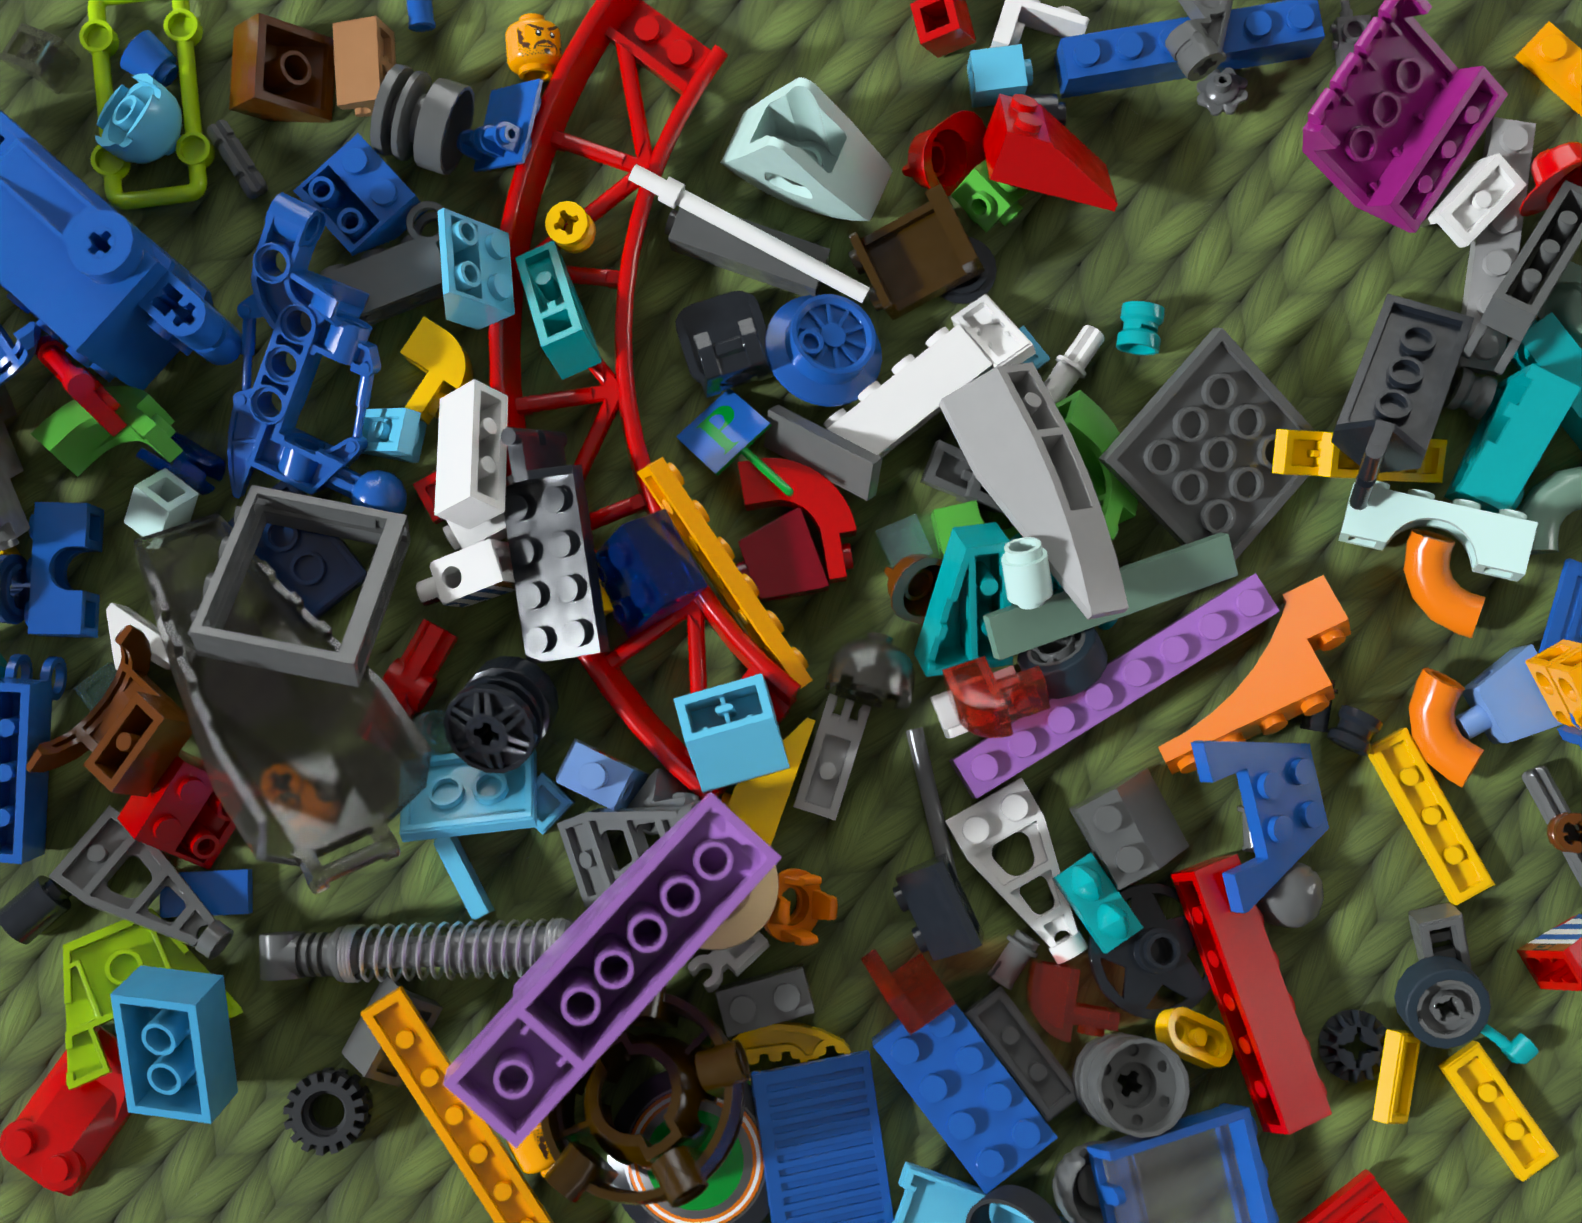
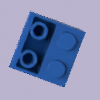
[293,133,427,255]

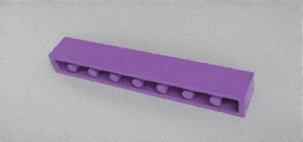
[949,573,1280,799]

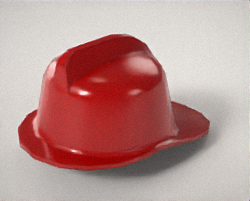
[901,110,987,196]
[1519,142,1582,217]

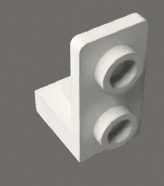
[991,0,1090,48]

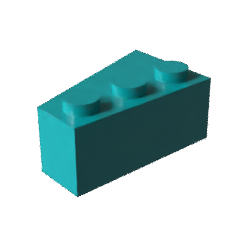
[1444,363,1582,514]
[914,522,1013,677]

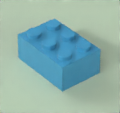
[110,965,238,1124]

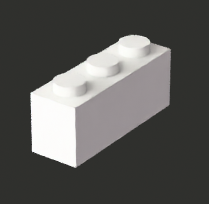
[434,379,508,530]

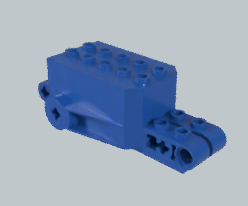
[0,110,242,390]

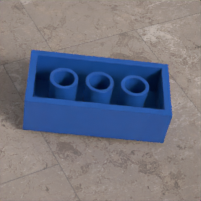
[871,984,1058,1195]

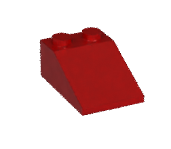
[983,94,1118,212]

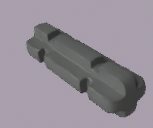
[207,120,268,199]

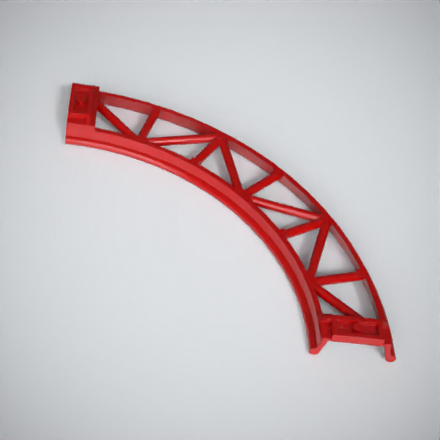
[488,0,801,800]

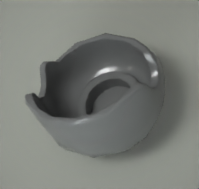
[1256,862,1324,928]

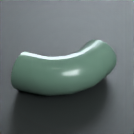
[1517,466,1582,555]

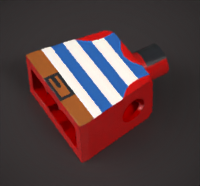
[1517,914,1582,991]

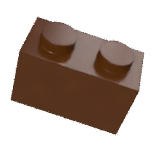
[229,13,335,123]

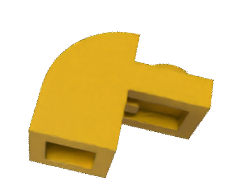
[400,317,473,425]

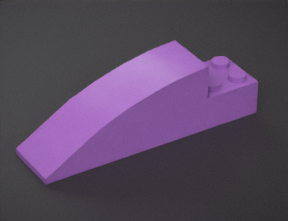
[443,792,782,1148]

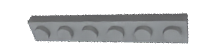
[1456,117,1536,376]

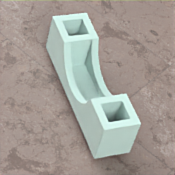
[1338,481,1538,582]

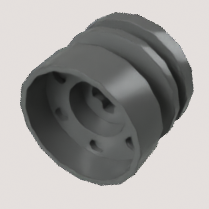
[370,64,475,175]
[1072,1032,1190,1138]

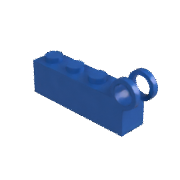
[0,654,67,864]

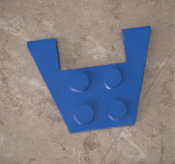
[1191,740,1329,914]

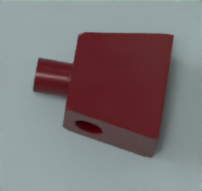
[735,507,829,603]

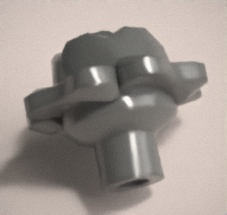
[1196,67,1248,116]

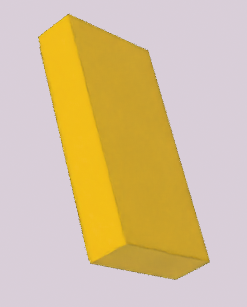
[1372,1029,1421,1124]

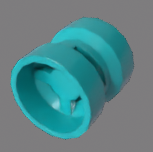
[1116,301,1165,355]

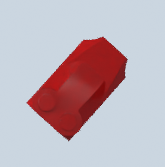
[0,1026,132,1197]

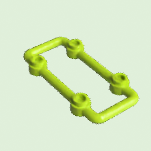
[79,0,215,210]

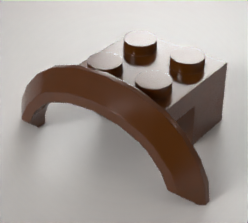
[26,625,199,797]

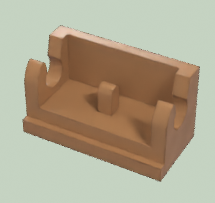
[333,16,396,117]

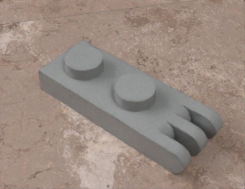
[793,693,871,820]

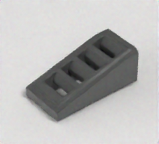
[1408,903,1472,1005]

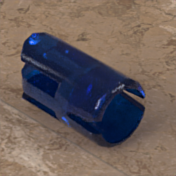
[136,432,226,496]

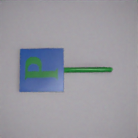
[676,389,794,496]

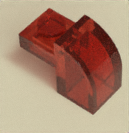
[942,656,1050,738]
[1026,958,1120,1042]

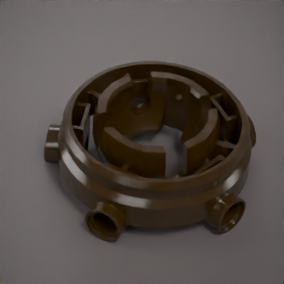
[541,984,750,1208]

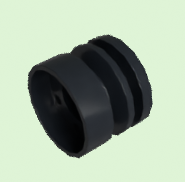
[443,656,559,773]

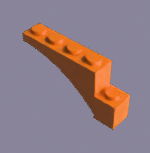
[1158,575,1351,775]

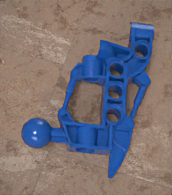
[227,192,407,514]

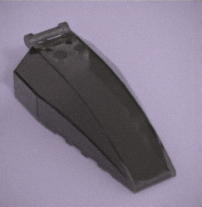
[134,513,432,894]

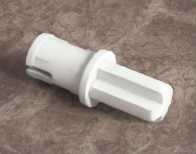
[1044,325,1104,404]

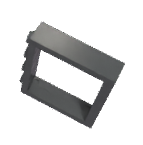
[188,485,411,687]

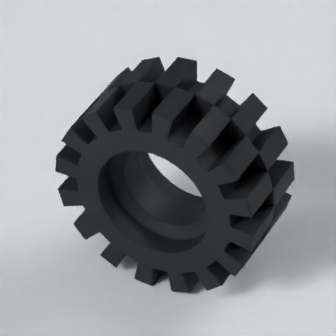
[283,1067,373,1156]

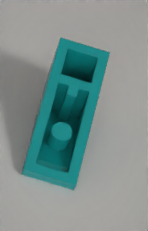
[515,241,602,380]

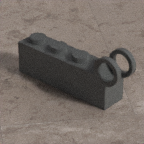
[1461,180,1582,375]
[301,201,444,333]

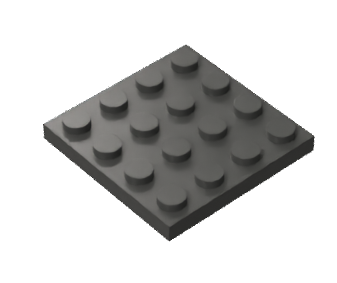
[1098,328,1315,560]

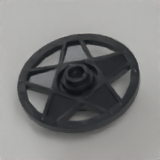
[1088,883,1211,1019]

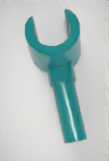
[1480,1024,1539,1064]

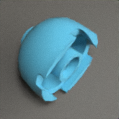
[95,73,182,164]

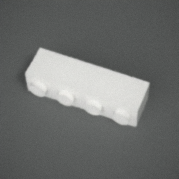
[823,324,992,458]

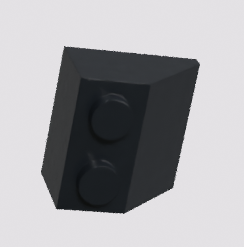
[892,853,984,961]

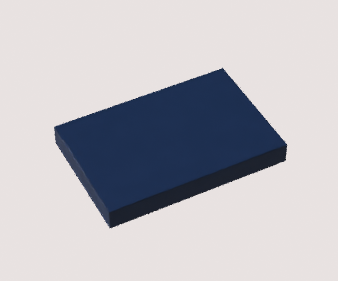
[221,481,368,630]

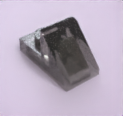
[0,23,81,94]

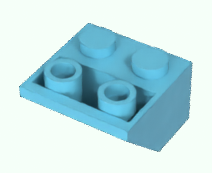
[438,208,515,330]
[673,673,790,793]

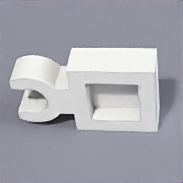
[688,932,769,993]

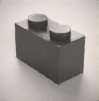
[715,963,815,1037]

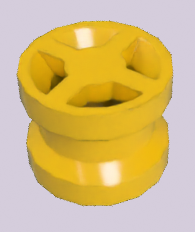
[545,201,596,253]

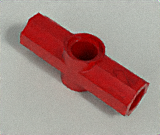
[357,619,459,752]

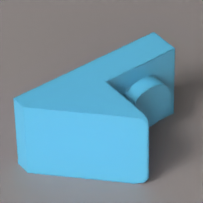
[362,408,426,463]

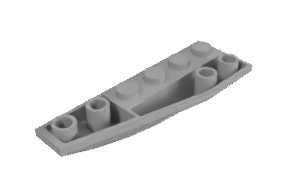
[939,362,1129,620]

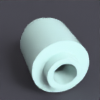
[1001,537,1053,609]

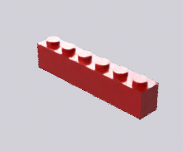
[1171,854,1332,1135]

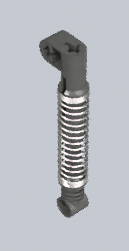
[259,918,574,983]

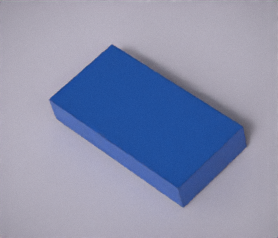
[160,869,253,918]

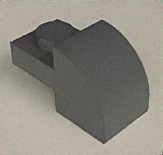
[920,440,1003,513]

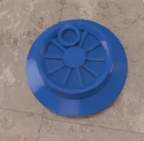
[765,294,882,407]

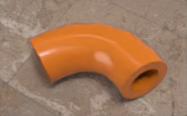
[1403,528,1486,638]
[1409,668,1485,788]

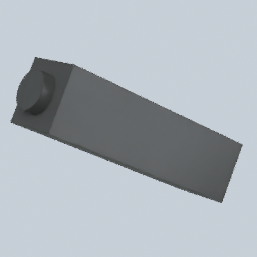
[665,207,830,296]

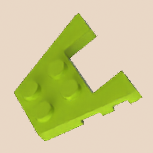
[63,908,244,1090]

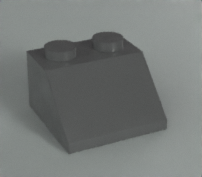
[1069,768,1189,890]

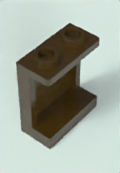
[848,184,985,320]

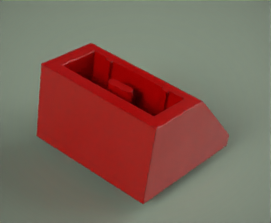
[117,750,257,870]

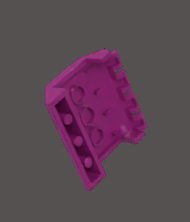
[1302,0,1508,233]

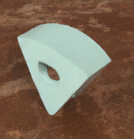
[720,78,893,221]

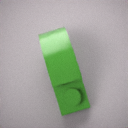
[30,386,183,477]
[1055,390,1138,541]

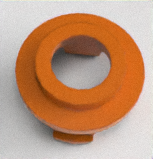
[764,868,838,946]

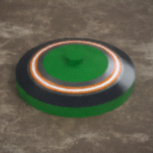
[608,1069,770,1223]

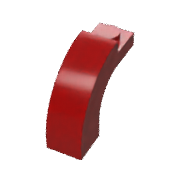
[738,458,857,584]

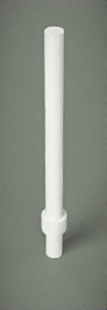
[628,164,870,303]

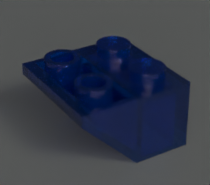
[595,509,708,638]

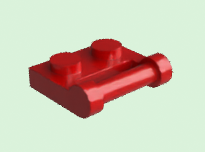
[35,335,127,437]

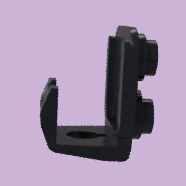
[675,291,774,398]

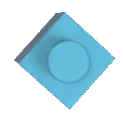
[967,44,1033,108]

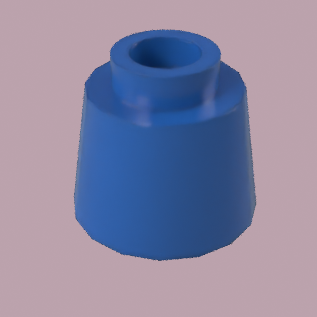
[120,30,179,87]

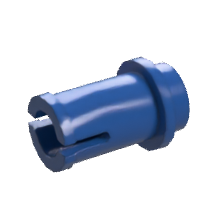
[406,0,436,32]

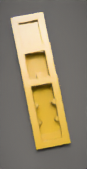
[1272,429,1447,483]

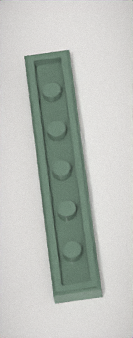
[983,532,1238,660]

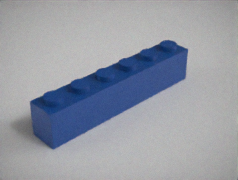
[1054,0,1325,99]

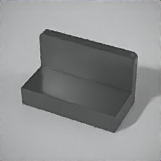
[342,976,443,1087]

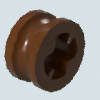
[1547,812,1582,853]

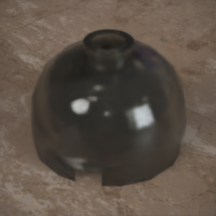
[824,632,915,709]

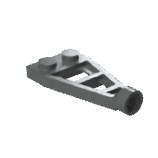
[557,800,701,907]
[48,805,234,960]

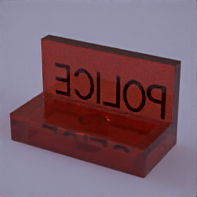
[861,949,956,1035]

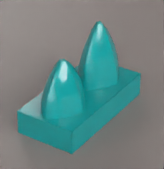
[1052,853,1144,954]

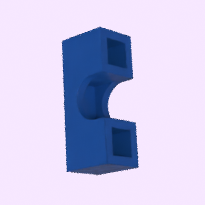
[24,502,104,638]

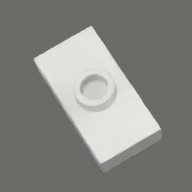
[951,294,1036,369]

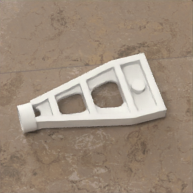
[945,778,1088,964]

